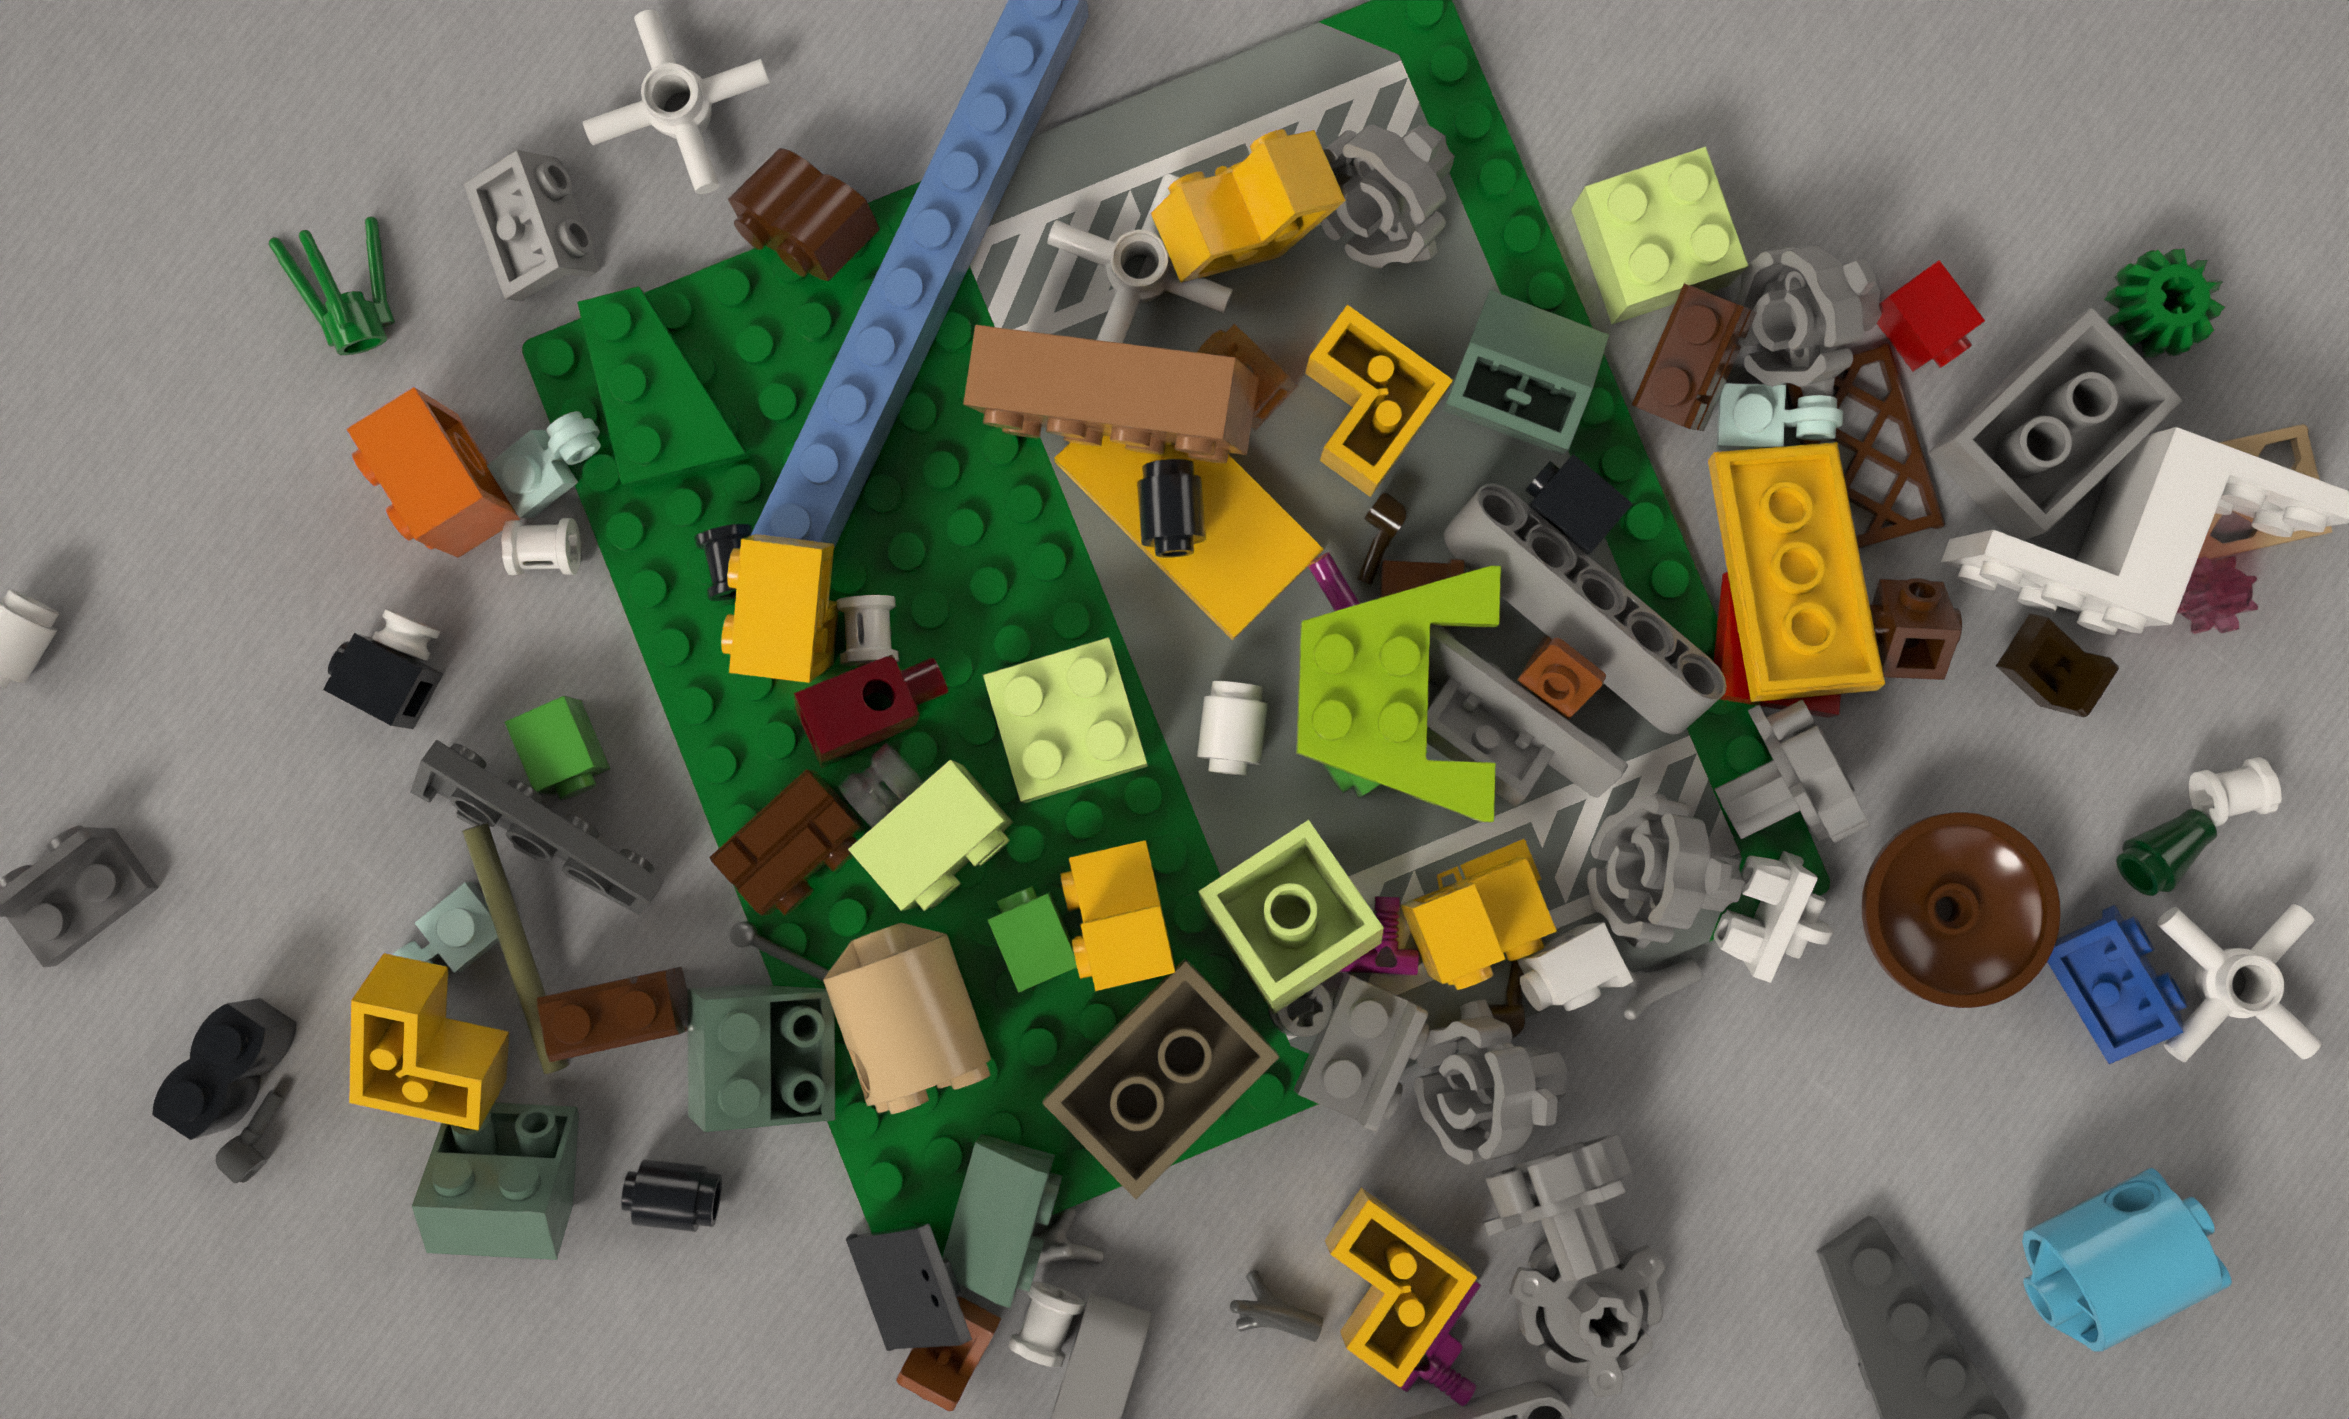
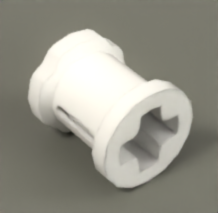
[501,518,581,575]
[837,595,899,666]
[2189,757,2282,827]
[1008,1282,1085,1367]

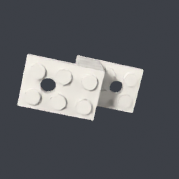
[1941,427,2349,635]

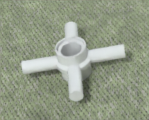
[583,9,770,194]
[1047,174,1233,343]
[2157,904,2322,1062]

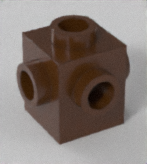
[1869,578,1962,680]

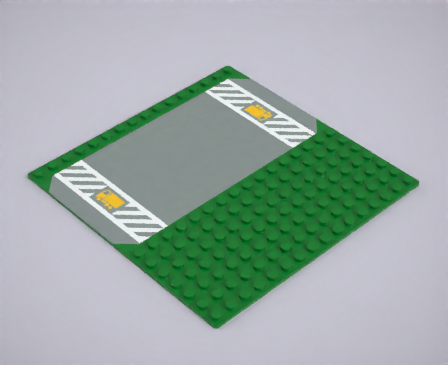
[522,0,1830,1257]

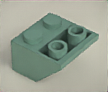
[1443,290,1609,455]
[687,984,835,1132]
[412,1102,579,1260]
[942,1134,1062,1308]

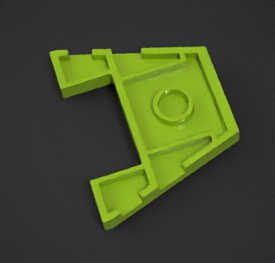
[1296,566,1501,823]

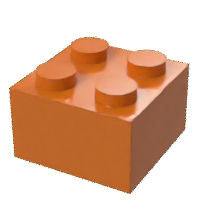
[346,387,521,558]

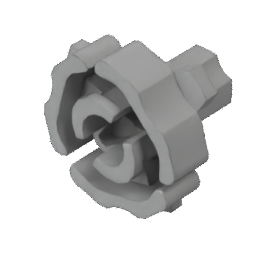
[1320,124,1455,268]
[1734,245,1882,396]
[1715,700,1870,843]
[1587,793,1744,949]
[1414,999,1568,1165]
[1483,1133,1632,1282]
[1509,1237,1667,1397]

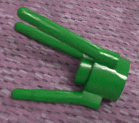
[269,216,395,356]

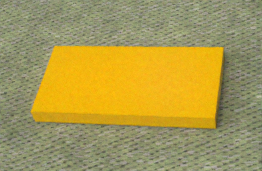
[1054,436,1324,641]
[1708,442,1885,702]

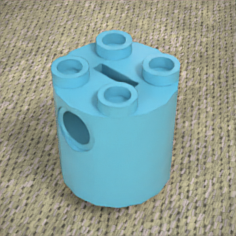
[2022,1168,2232,1352]

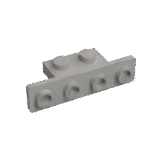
[1427,625,1628,807]

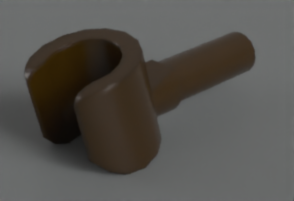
[1357,493,1406,585]
[1488,960,1525,1039]

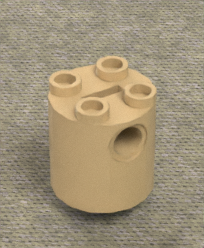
[823,923,991,1114]

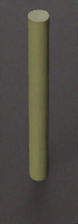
[462,823,569,1074]

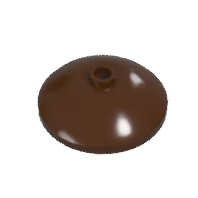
[1861,812,2061,1008]

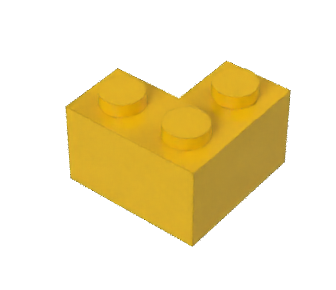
[1151,129,1346,283]
[1305,305,1453,497]
[721,534,839,683]
[1060,840,1175,991]
[1400,858,1557,990]
[349,953,509,1131]
[1325,1187,1477,1388]

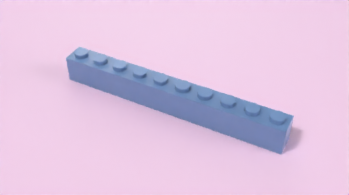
[751,0,1089,548]

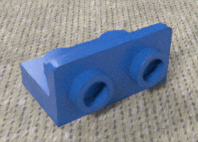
[2047,905,2188,1064]

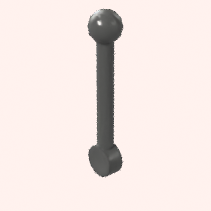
[730,921,829,982]

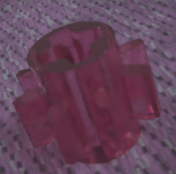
[2176,556,2258,634]

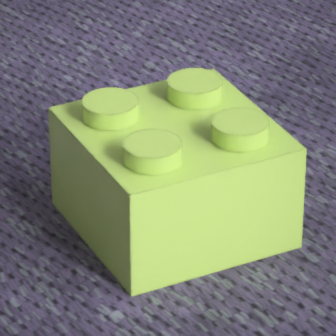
[1571,147,1748,325]
[983,637,1148,803]
[848,760,1013,911]
[1198,820,1384,1014]

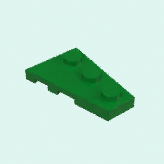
[577,286,750,489]

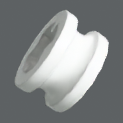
[372,609,440,661]

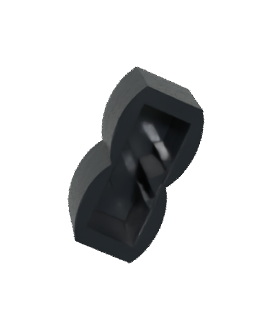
[152,998,297,1140]

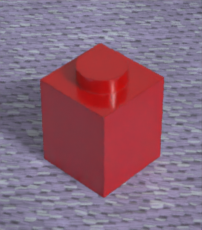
[1876,260,1985,372]

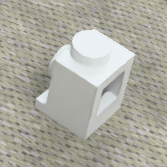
[1517,922,1634,1011]

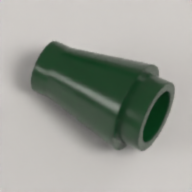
[2116,809,2217,896]

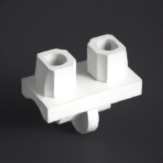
[1714,851,1834,983]

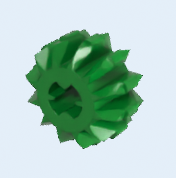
[2104,248,2225,358]

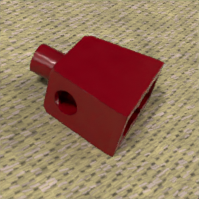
[794,655,948,768]

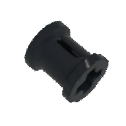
[694,524,753,601]

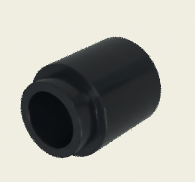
[1137,459,1206,558]
[621,1159,722,1232]

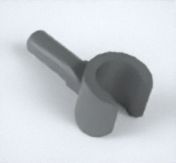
[216,1090,284,1183]

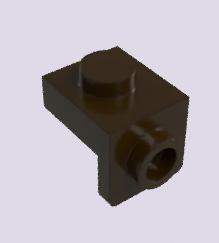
[1996,613,2119,718]

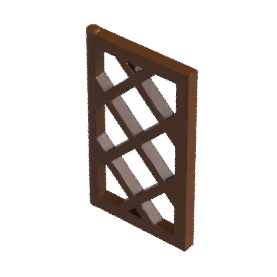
[1782,344,1945,549]

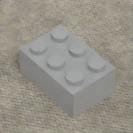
[1928,308,2184,541]

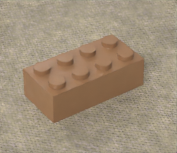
[963,325,1259,463]

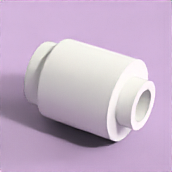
[0,589,60,688]
[1197,681,1268,776]

